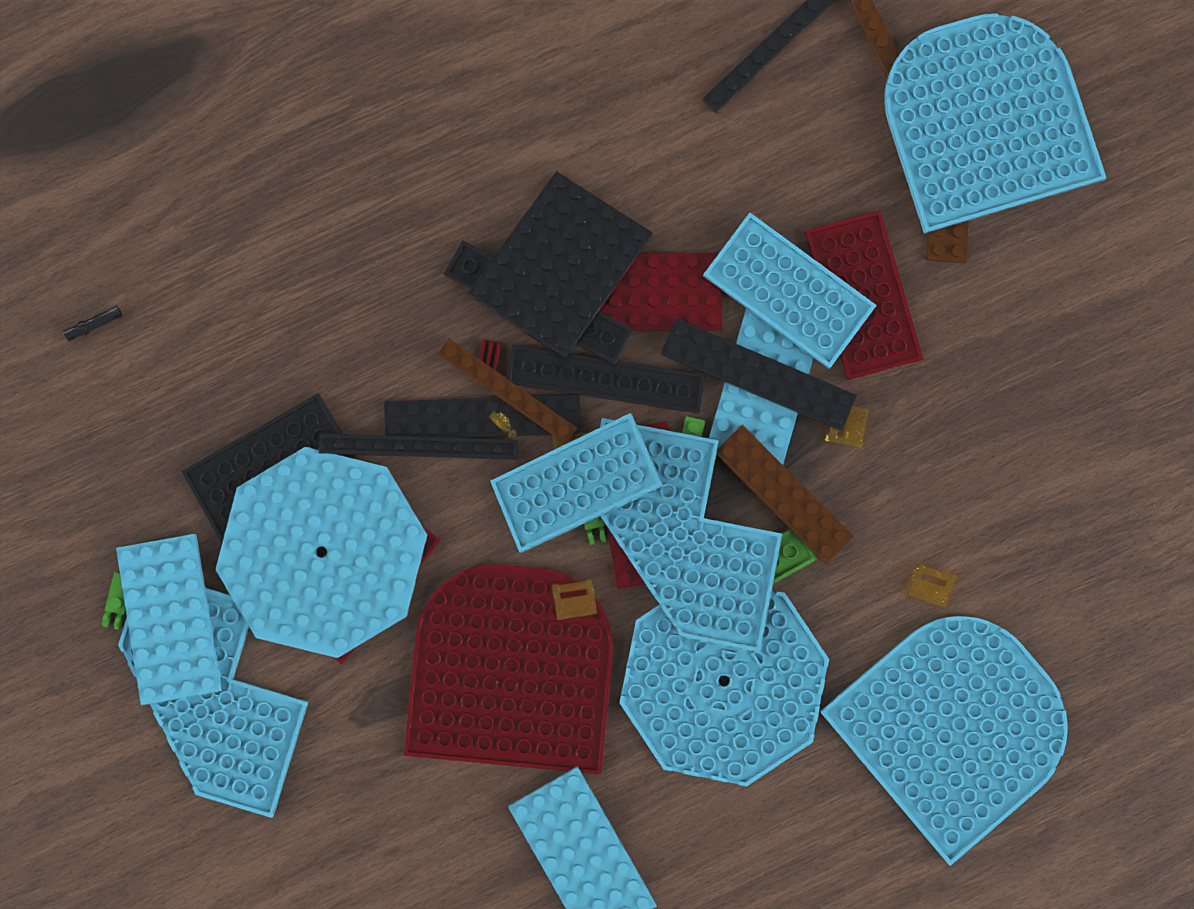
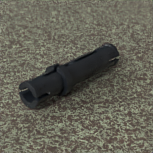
[63,305,123,342]

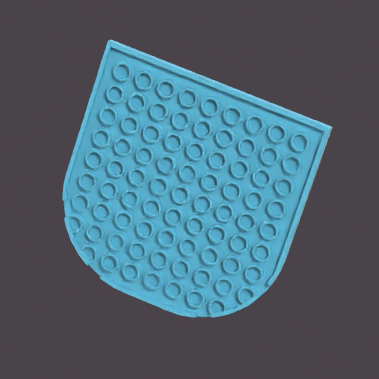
[884,14,1107,234]
[820,616,1068,866]

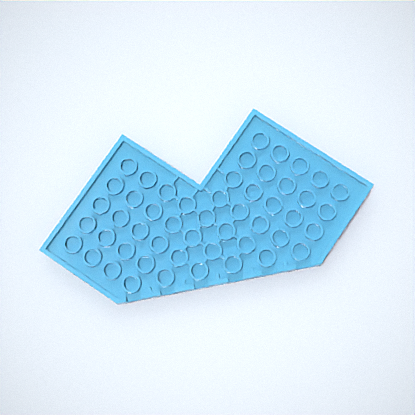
[600,418,782,652]
[118,587,309,818]

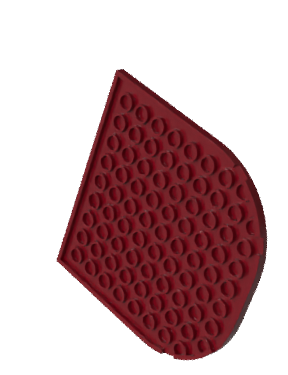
[403,564,613,775]

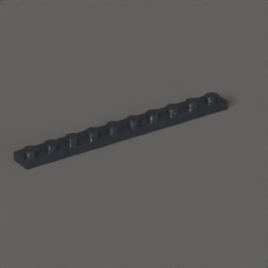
[703,0,835,113]
[319,434,518,460]

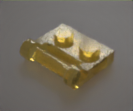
[826,406,869,448]
[908,562,957,608]
[552,578,597,620]

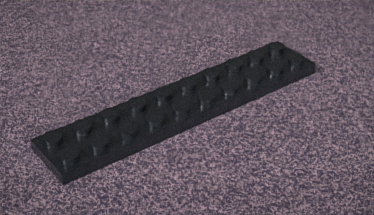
[444,240,634,365]
[660,318,857,432]
[507,345,705,414]
[384,395,581,438]

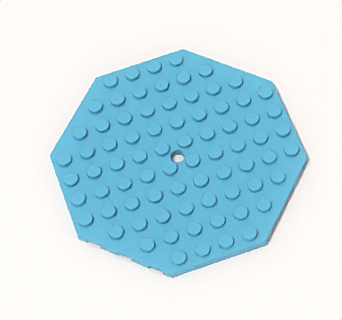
[216,447,427,658]
[620,590,829,786]

